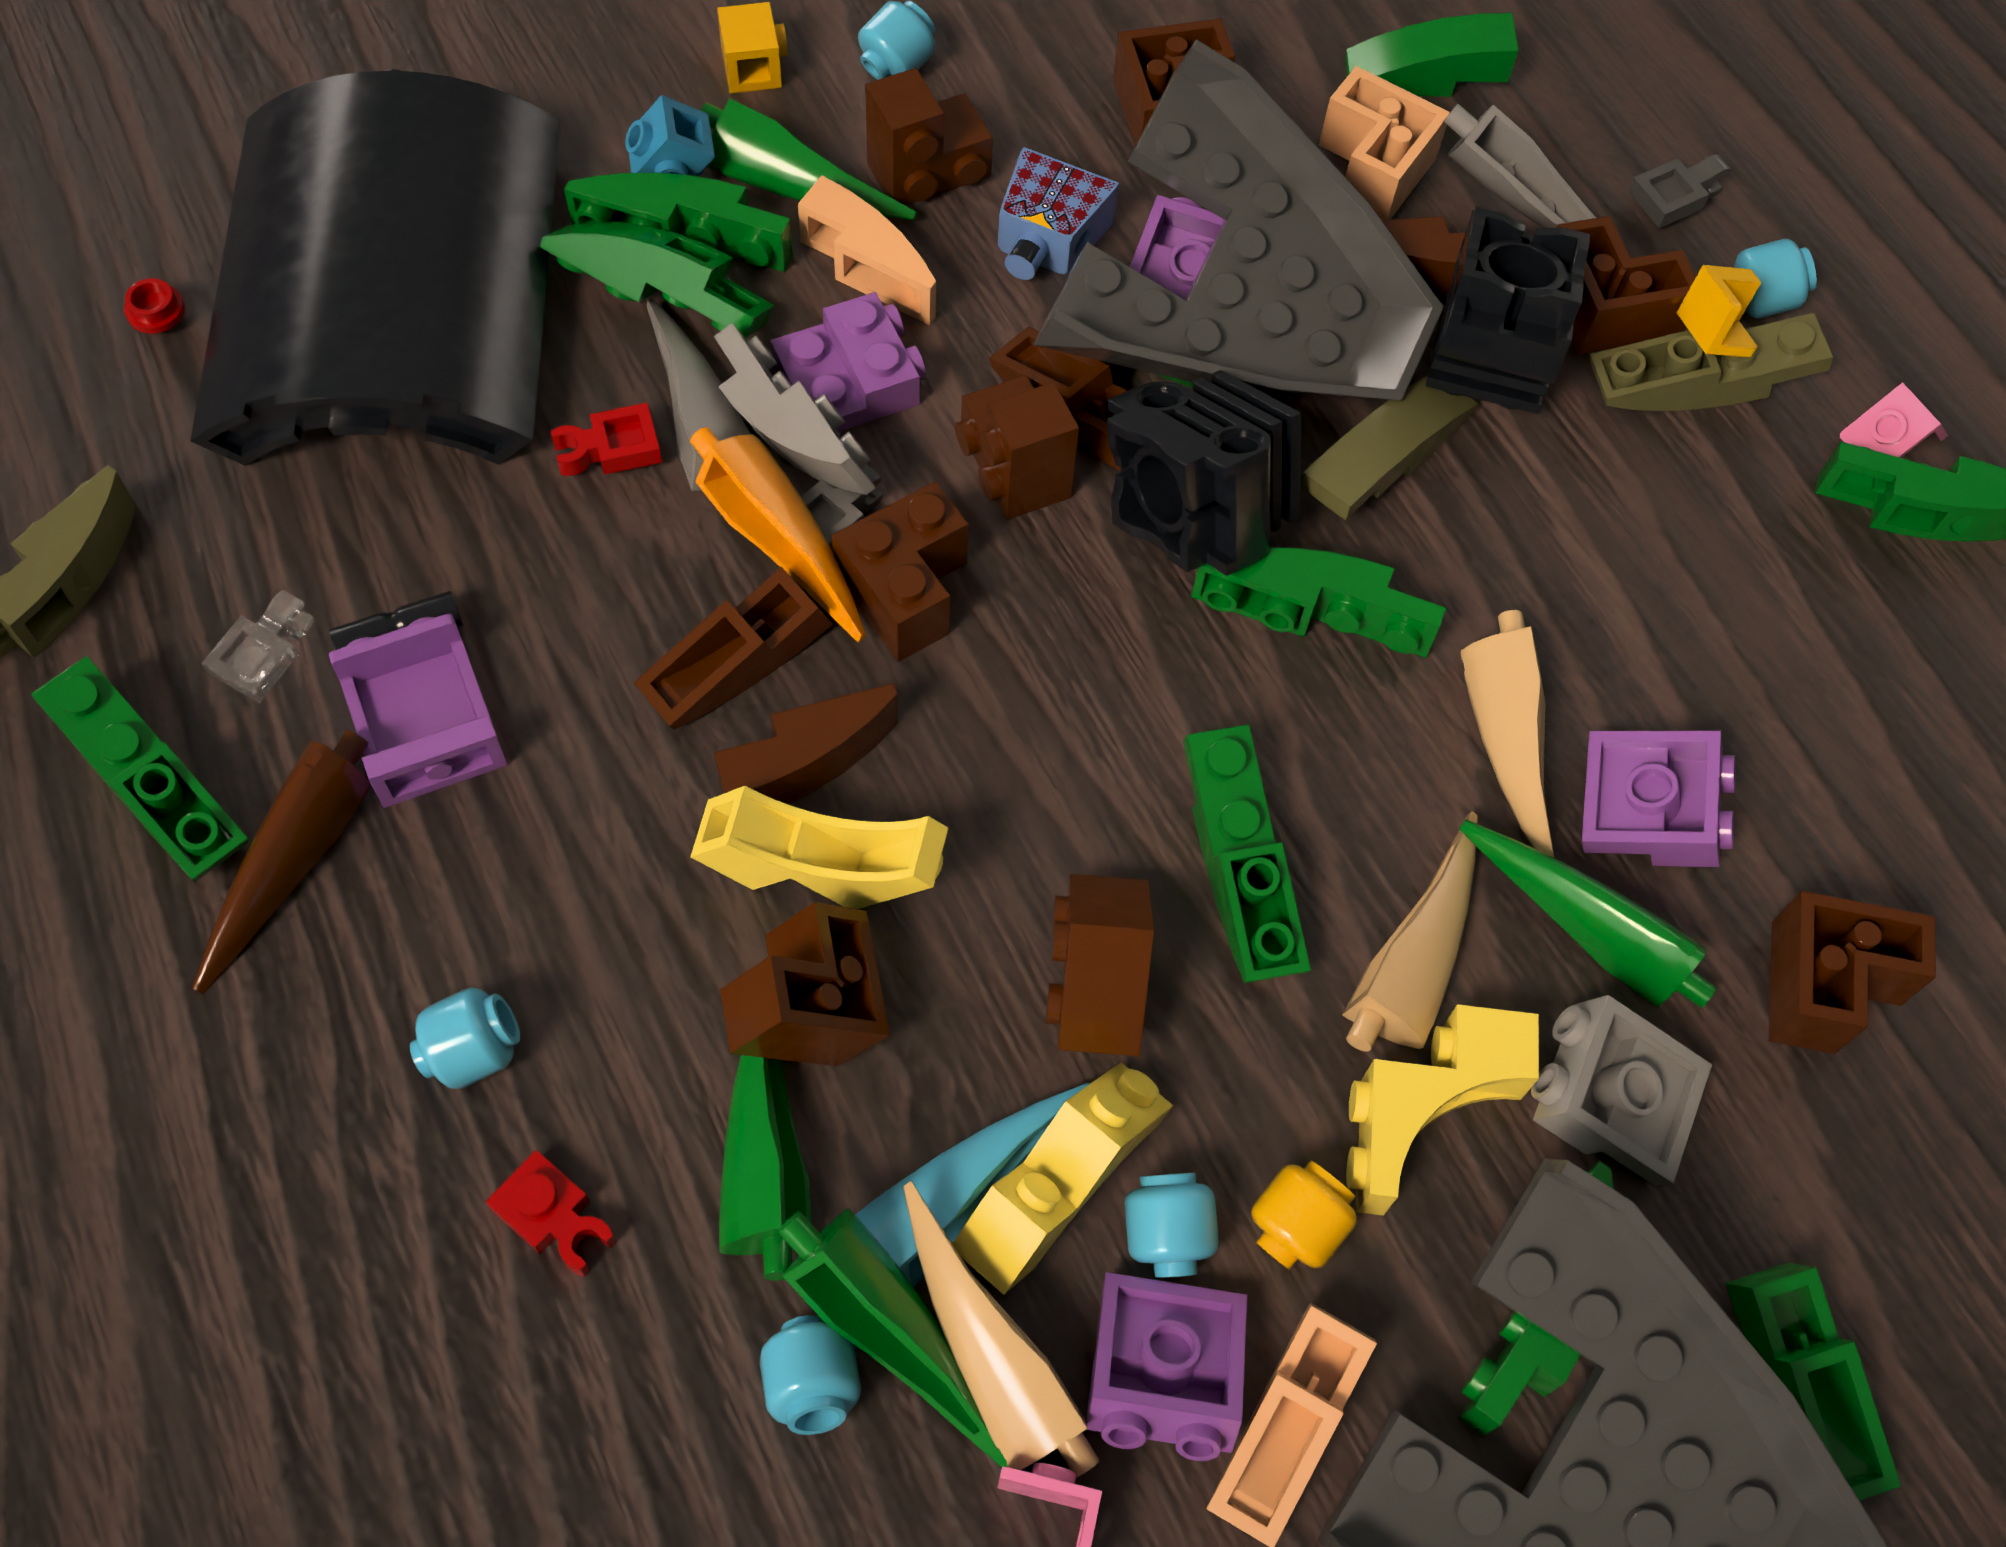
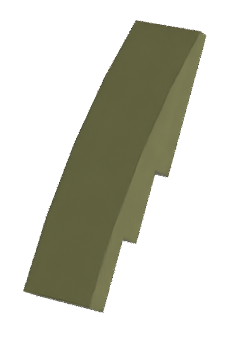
[1300,376,1479,521]

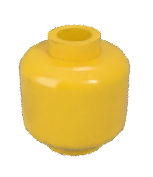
[1251,1161,1357,1270]

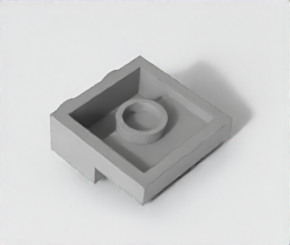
[1531,995,1712,1186]

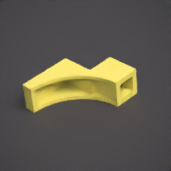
[691,786,948,909]
[1346,1004,1539,1216]
[952,1062,1173,1295]

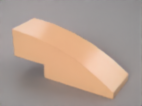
[798,175,936,325]
[1207,1303,1377,1547]

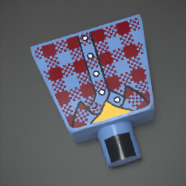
[997,147,1119,280]

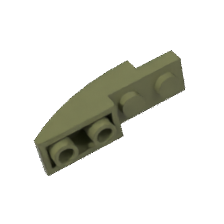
[1590,312,1833,411]
[0,465,137,659]

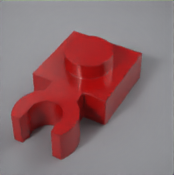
[550,402,662,476]
[485,1150,616,1277]

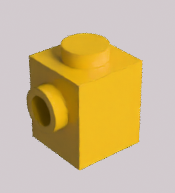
[717,2,788,94]

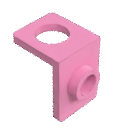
[1840,382,1948,458]
[997,1463,1102,1547]

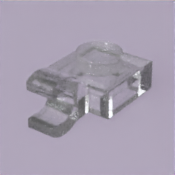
[201,590,315,703]

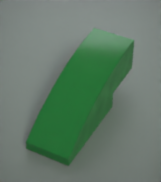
[1345,13,1519,97]
[1725,1263,1901,1501]

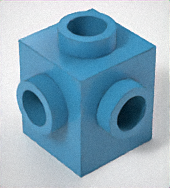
[625,95,715,177]

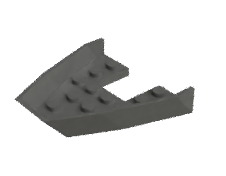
[1033,39,1444,401]
[1318,1159,1888,1547]

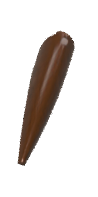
[192,730,372,994]

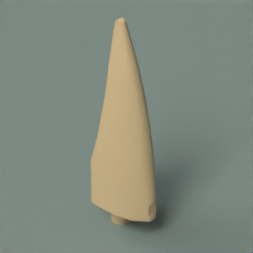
[1460,610,1555,858]
[1343,811,1478,1052]
[903,1181,1100,1477]

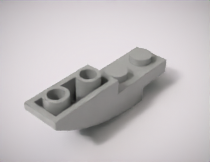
[714,323,876,495]

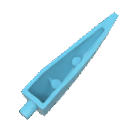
[855,1083,1090,1287]

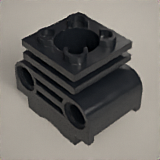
[1426,207,1590,414]
[1107,370,1302,576]

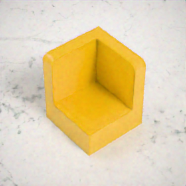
[1676,265,1761,357]

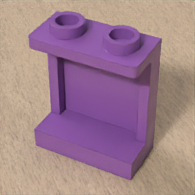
[329,613,507,808]

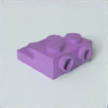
[1130,195,1224,300]
[770,292,926,432]
[1582,731,1736,867]
[1086,1272,1247,1461]

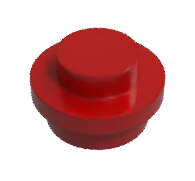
[124,278,185,334]

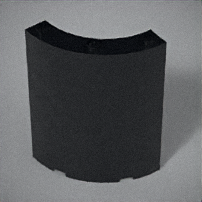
[190,69,560,466]

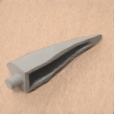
[1443,104,1596,228]
[647,298,750,492]

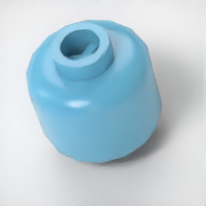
[858,1,936,80]
[1734,239,1817,319]
[410,987,520,1089]
[1124,1173,1219,1277]
[760,1315,861,1435]

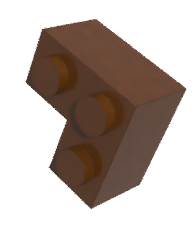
[1113,18,1236,146]
[865,68,993,205]
[1557,216,1696,354]
[955,375,1079,520]
[832,481,969,662]
[1046,874,1154,1057]
[1769,891,1936,1054]
[720,902,890,1066]

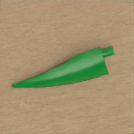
[700,98,918,220]
[1459,819,1717,1008]
[719,1055,811,1281]
[778,1208,1008,1467]

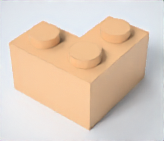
[1319,66,1449,220]

